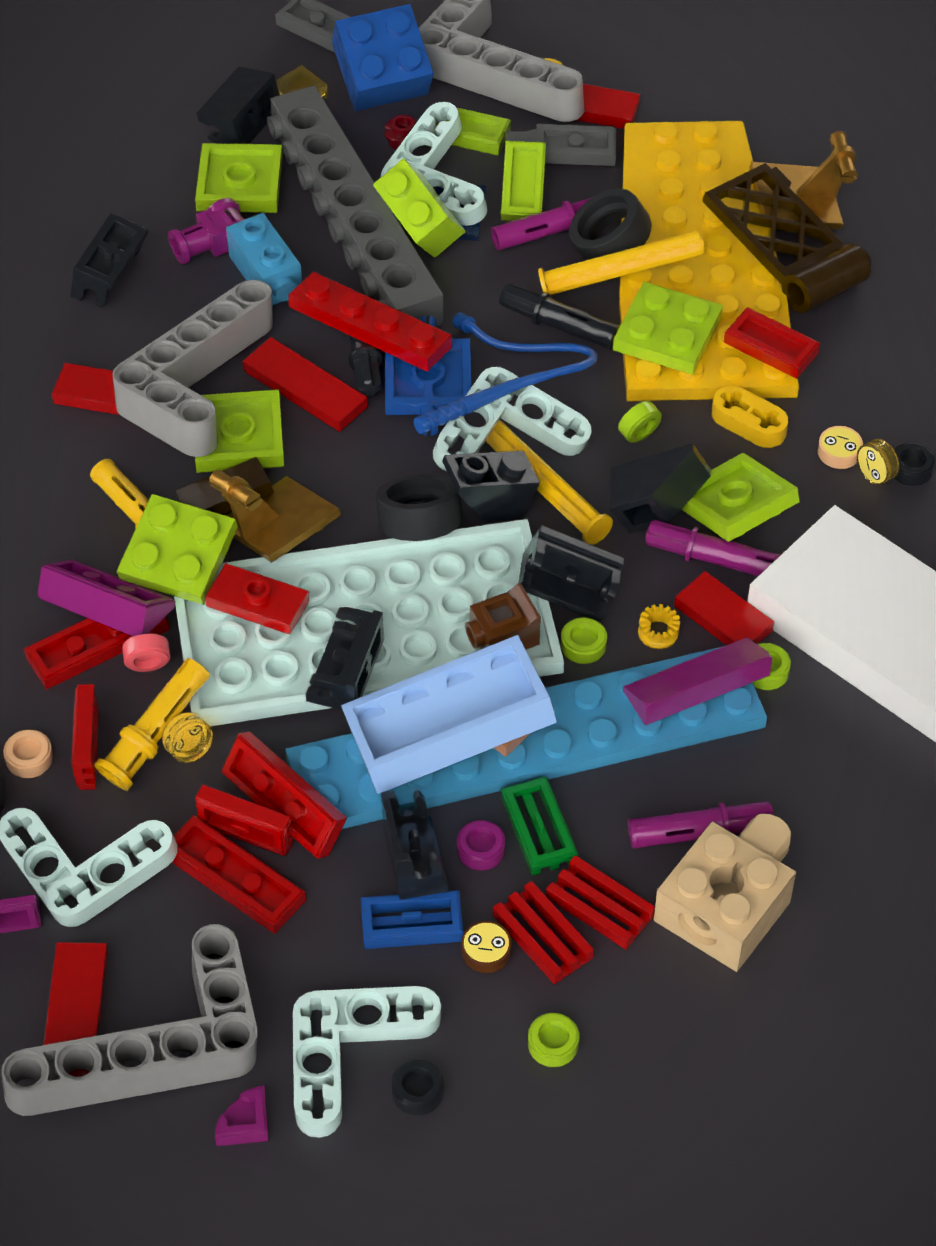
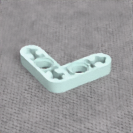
[381,102,487,226]
[433,367,591,471]
[0,808,178,927]
[293,986,441,1138]

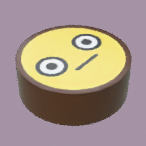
[461,921,511,973]

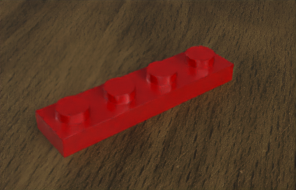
[288,271,452,372]

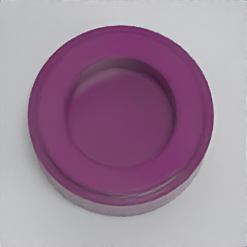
[457,820,505,871]

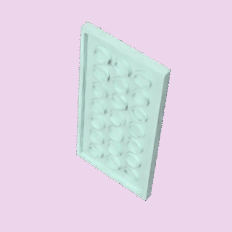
[174,519,564,727]

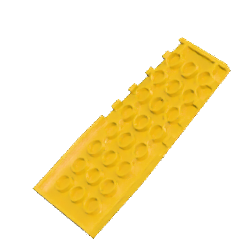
[619,121,799,401]

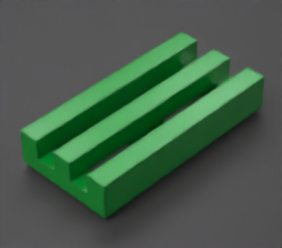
[501,776,578,876]

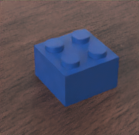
[332,4,434,112]

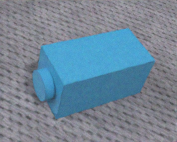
[226,213,302,306]

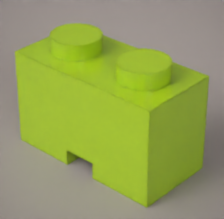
[373,158,466,258]

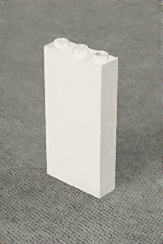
[748,505,936,742]

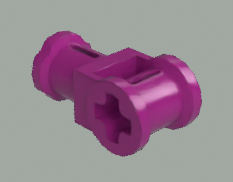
[168,198,245,264]

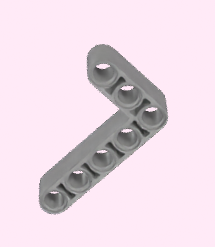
[419,0,584,122]
[112,280,273,457]
[1,924,257,1116]

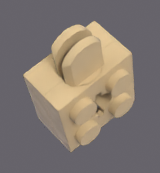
[654,814,796,972]

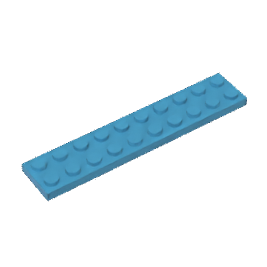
[285,646,767,829]

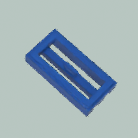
[360,890,463,949]

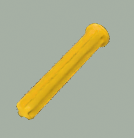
[538,231,705,298]
[486,420,613,545]

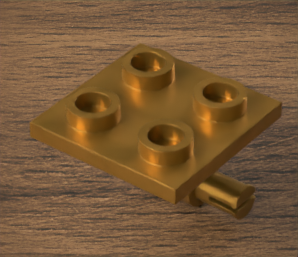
[749,131,858,230]
[209,470,341,563]

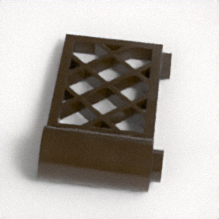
[702,163,871,314]

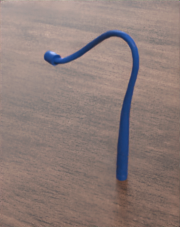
[413,312,598,434]

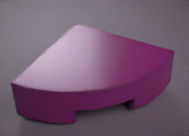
[215,1086,269,1146]

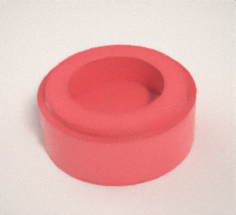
[122,634,170,672]

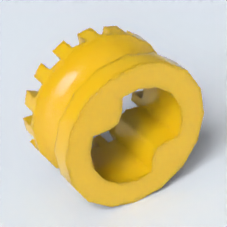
[638,604,681,649]

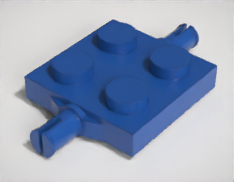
[385,316,472,436]

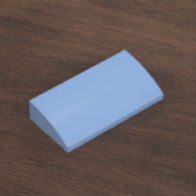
[341,635,557,794]

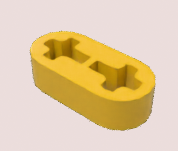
[712,385,788,448]

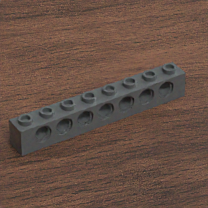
[267,85,443,326]

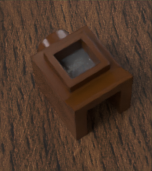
[465,583,541,650]

